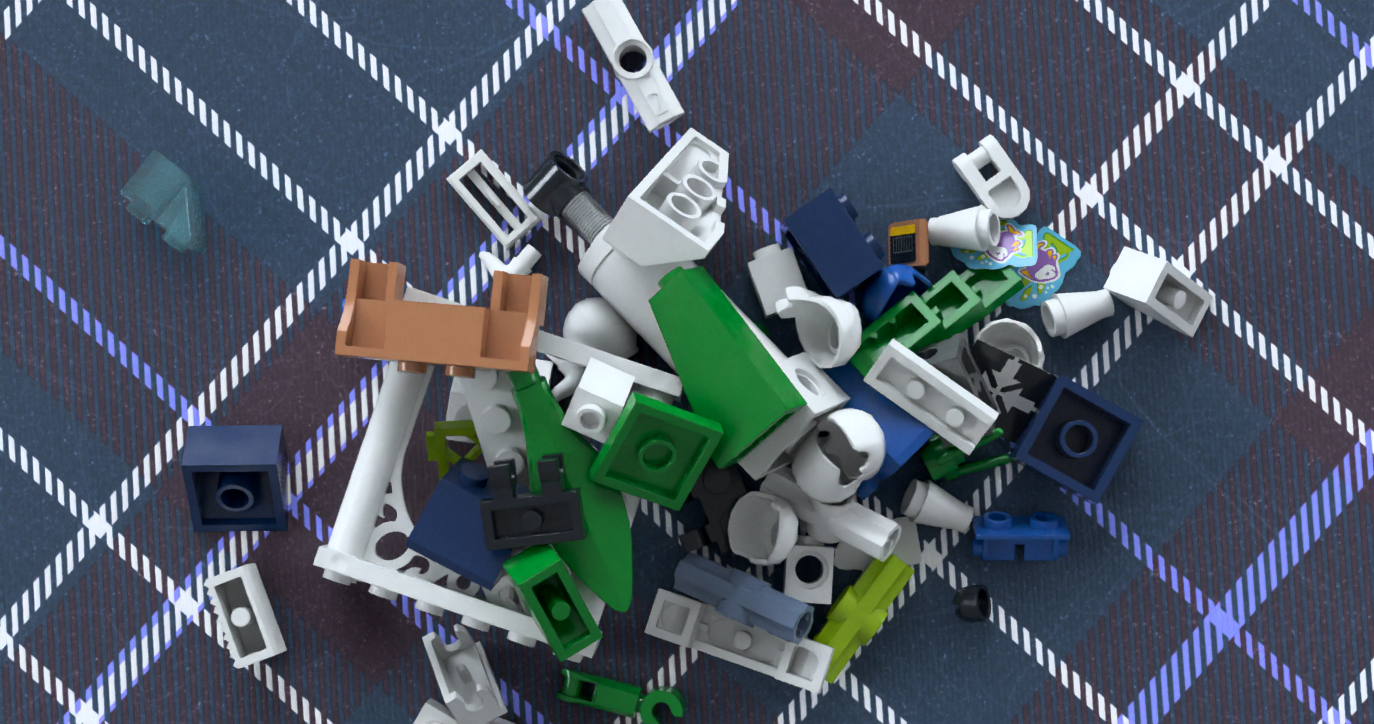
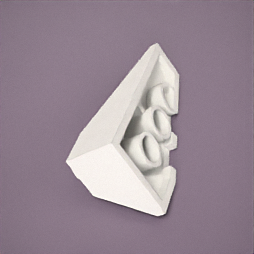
[602,128,729,266]

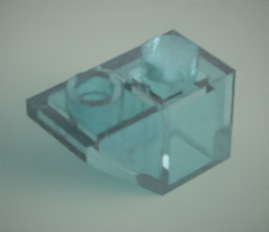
[119,149,206,255]

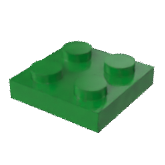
[589,392,724,511]

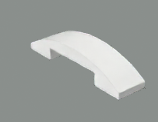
[644,588,835,694]

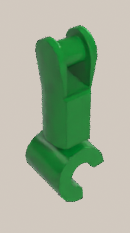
[555,667,686,724]

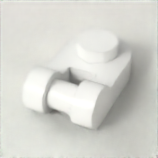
[952,134,1030,220]

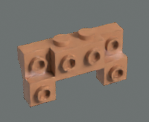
[335,258,549,379]

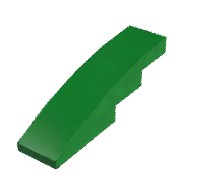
[849,265,1024,378]

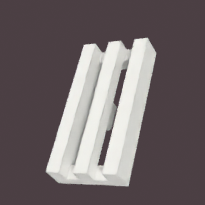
[446,149,542,251]

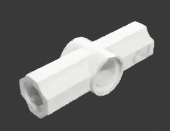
[582,0,685,133]
[760,466,902,562]

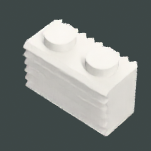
[203,563,287,669]

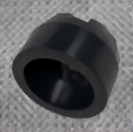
[953,584,991,623]

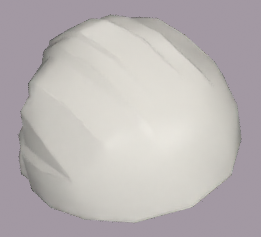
[775,286,862,368]

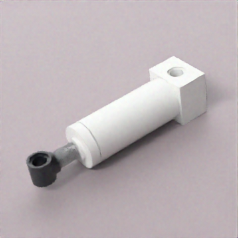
[523,151,851,481]

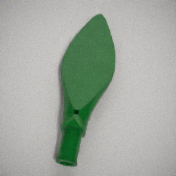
[507,364,633,613]

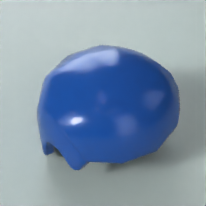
[860,264,932,324]

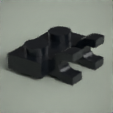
[479,452,587,551]
[666,457,747,554]

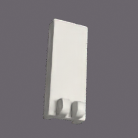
[863,339,999,455]

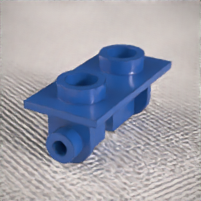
[971,511,1070,561]

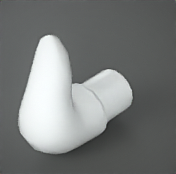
[479,244,542,278]
[546,354,585,402]

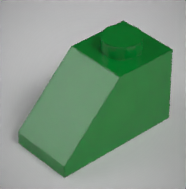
[501,544,603,662]

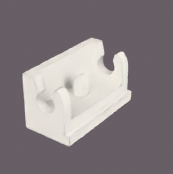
[422,624,508,724]

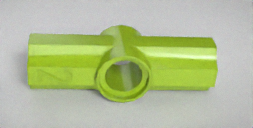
[813,554,915,684]

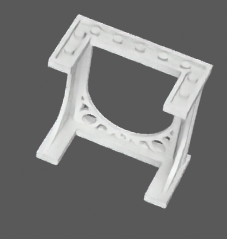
[313,286,684,663]

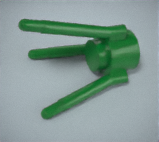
[918,428,1014,482]

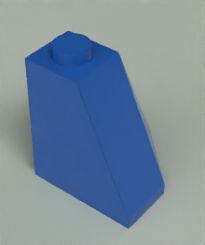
[821,361,935,500]

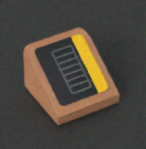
[888,219,929,270]

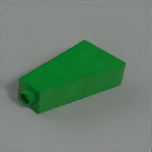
[648,266,808,469]

